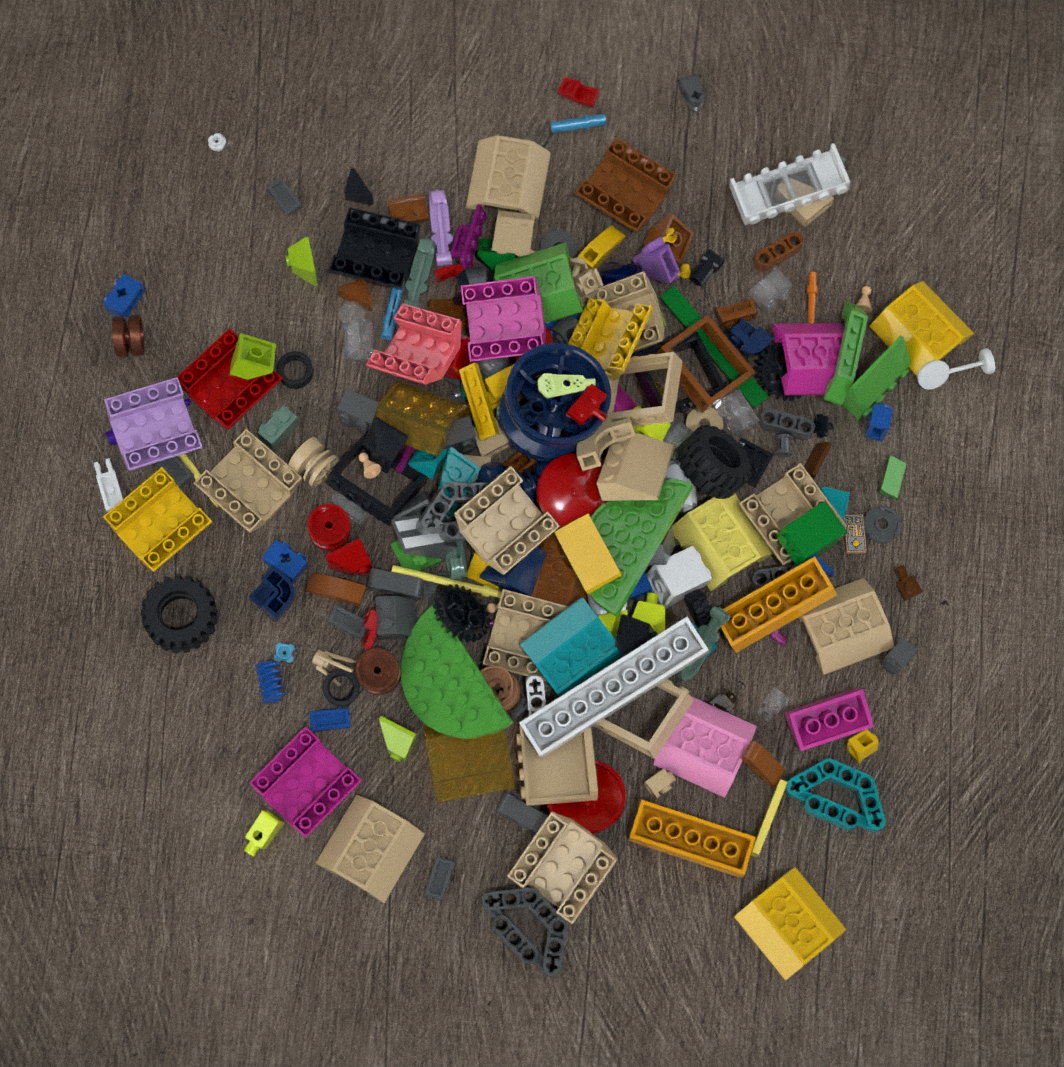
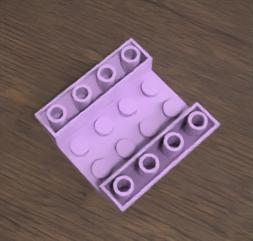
[104,377,203,471]

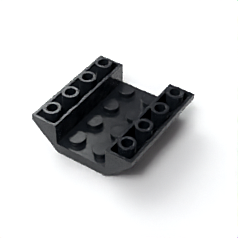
[329,207,421,290]

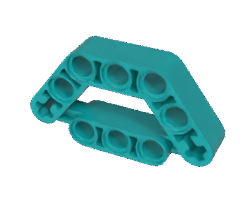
[784,759,886,833]

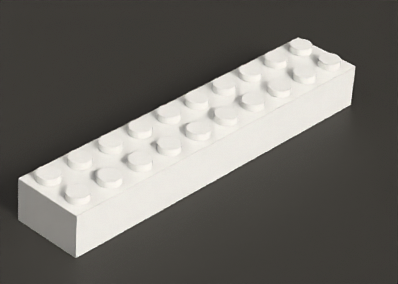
[519,617,709,758]

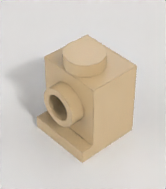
[573,268,604,296]
[644,768,676,801]

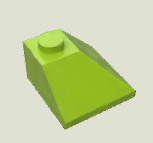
[285,237,318,286]
[230,333,276,380]
[379,716,417,762]

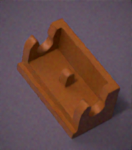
[714,297,758,329]

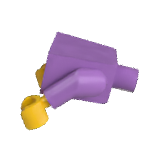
[633,228,691,283]

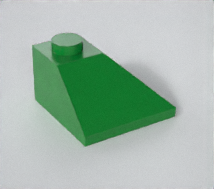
[478,238,515,272]

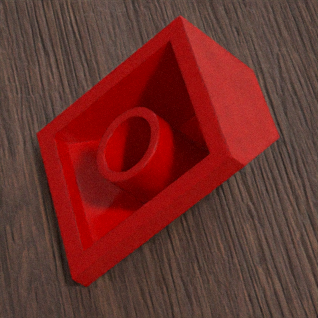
[325,538,372,577]

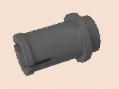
[509,697,528,723]

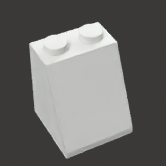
[646,546,712,609]

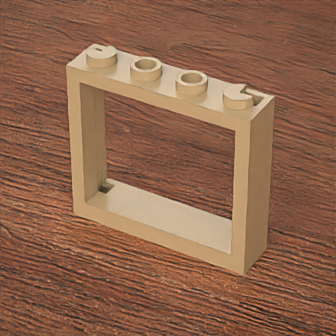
[607,352,683,427]
[593,679,693,759]

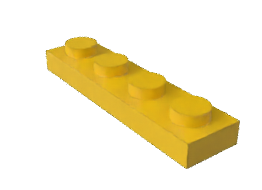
[459,363,500,441]

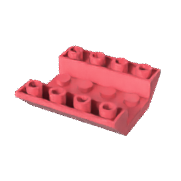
[366,303,462,385]

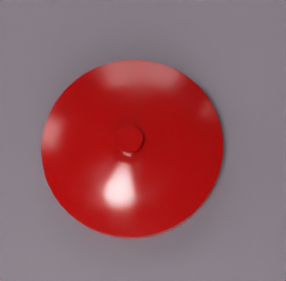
[537,453,608,528]
[547,760,626,834]

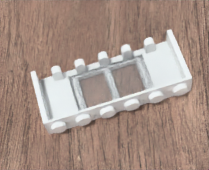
[730,144,850,225]

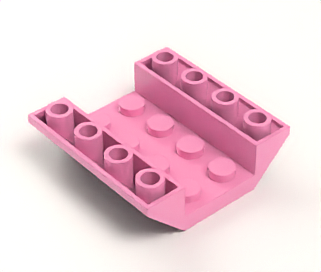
[653,696,757,798]

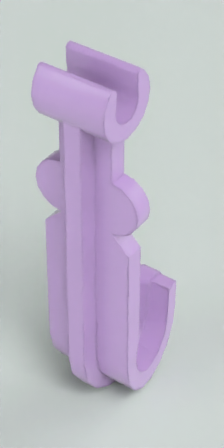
[429,190,453,266]

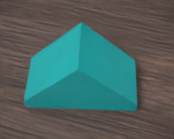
[408,449,447,480]
[820,486,850,520]

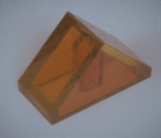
[338,280,373,312]

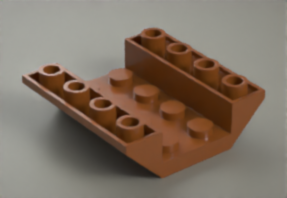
[575,137,677,233]
[528,528,589,606]

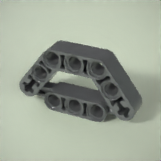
[416,482,490,542]
[482,888,567,978]

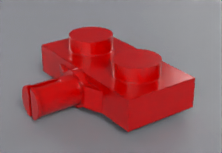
[567,384,608,426]

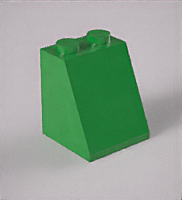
[776,501,847,566]

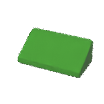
[879,456,906,499]

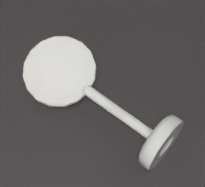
[917,348,995,389]

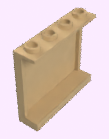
[516,726,598,806]

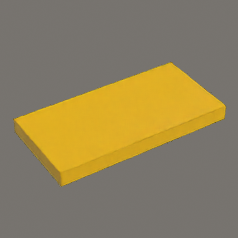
[554,513,622,595]

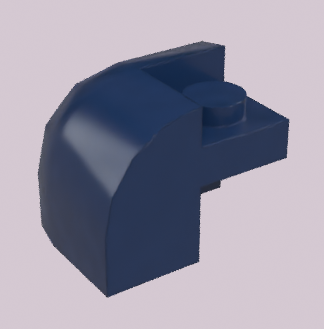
[727,318,774,357]
[249,566,295,622]

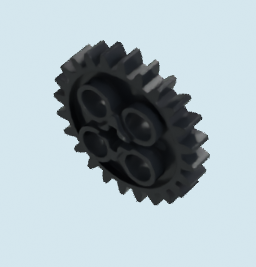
[756,343,802,402]
[433,584,491,643]

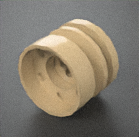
[288,437,340,488]

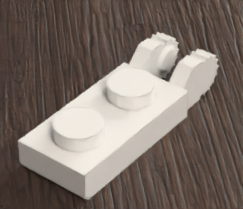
[94,458,123,513]

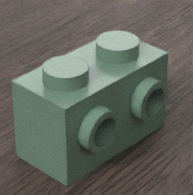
[258,405,299,451]

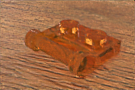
[427,299,469,330]

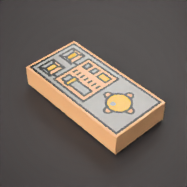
[843,515,866,554]

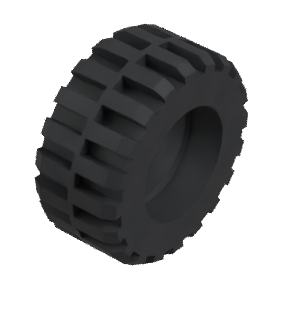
[678,425,752,499]
[141,575,218,653]

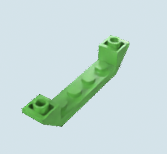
[824,301,868,406]

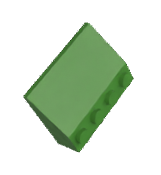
[842,336,911,420]

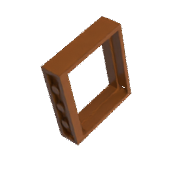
[656,315,756,413]

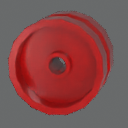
[307,504,351,552]

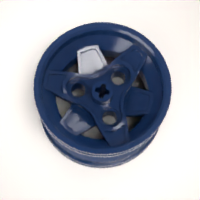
[499,343,611,463]

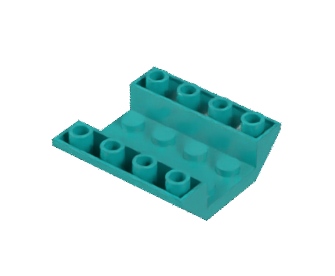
[520,597,622,697]

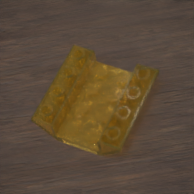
[372,381,471,456]
[423,725,515,803]

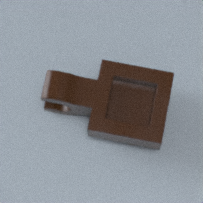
[894,565,923,601]

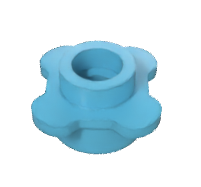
[274,643,295,663]

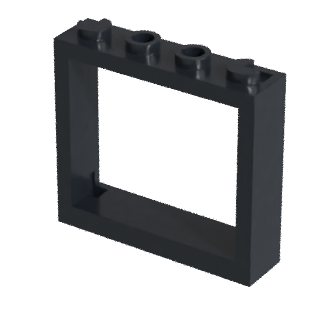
[631,332,726,415]
[326,431,429,526]

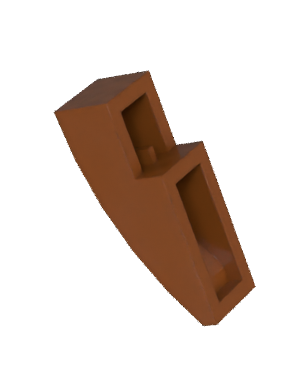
[306,573,367,607]

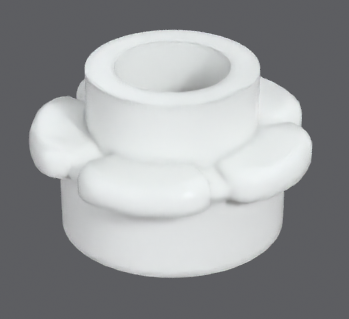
[208,133,226,151]

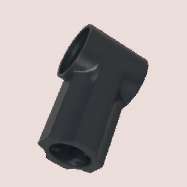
[689,249,725,287]

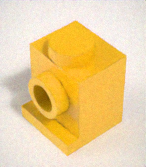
[847,729,879,764]

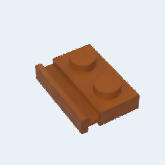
[388,194,429,223]

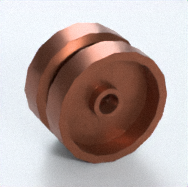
[112,315,145,358]
[356,648,401,695]

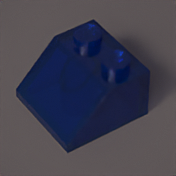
[602,262,641,287]

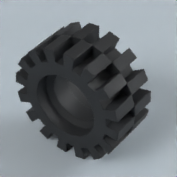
[685,589,712,627]

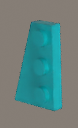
[434,447,481,516]

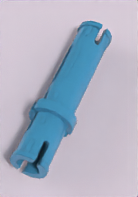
[550,114,606,134]
[381,288,403,340]

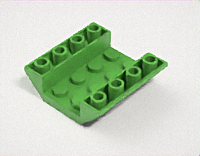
[494,243,583,324]

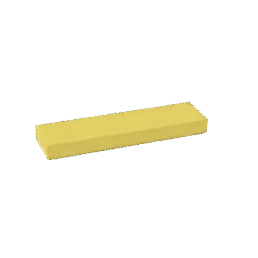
[751,779,787,857]

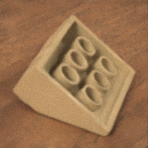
[597,433,674,501]

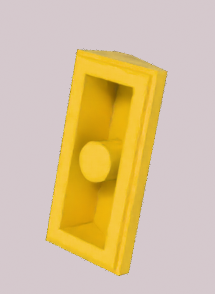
[485,364,514,400]

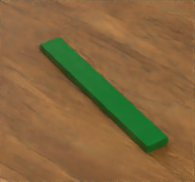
[659,286,769,410]

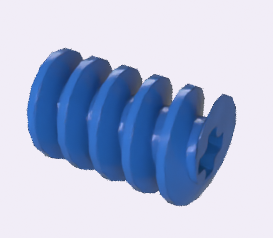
[255,661,286,704]

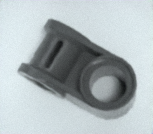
[678,74,705,111]

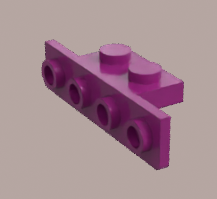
[450,204,487,268]

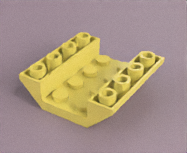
[672,494,774,592]

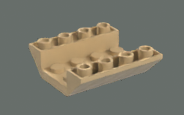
[466,135,551,220]
[580,271,665,352]
[194,429,303,533]
[738,463,845,566]
[454,466,560,575]
[798,578,894,675]
[483,589,569,682]
[315,795,425,903]
[507,812,618,924]

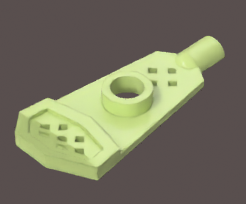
[537,373,596,398]

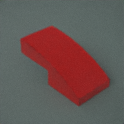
[558,77,600,108]
[435,264,474,283]
[361,608,377,650]

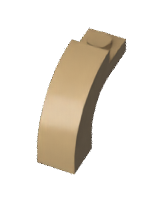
[577,417,636,471]

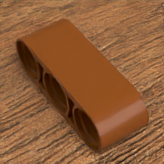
[754,232,804,272]
[740,740,786,787]

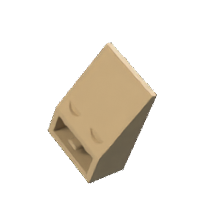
[492,210,536,256]

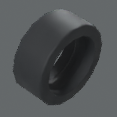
[277,351,313,389]
[322,669,360,707]

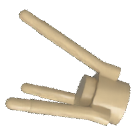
[312,650,357,686]

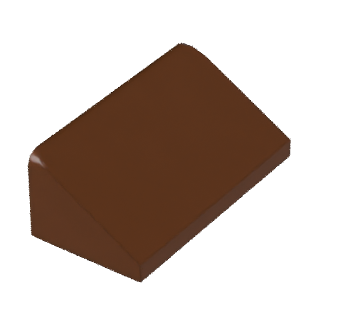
[804,442,831,480]

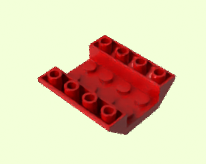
[177,328,283,430]

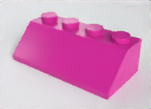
[784,688,874,751]

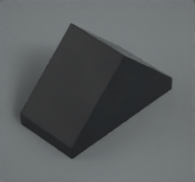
[344,167,374,205]

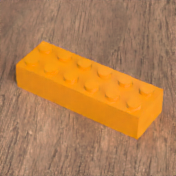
[720,557,837,653]
[628,800,756,878]

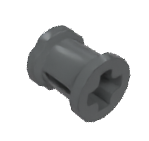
[775,434,793,457]

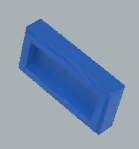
[309,707,351,732]

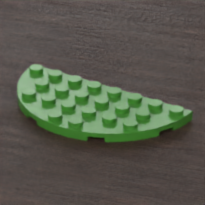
[589,479,693,617]
[401,603,513,739]

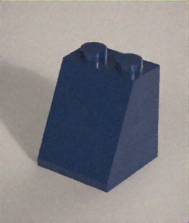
[479,545,547,596]

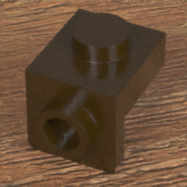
[708,688,738,713]

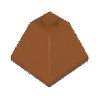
[643,213,694,265]

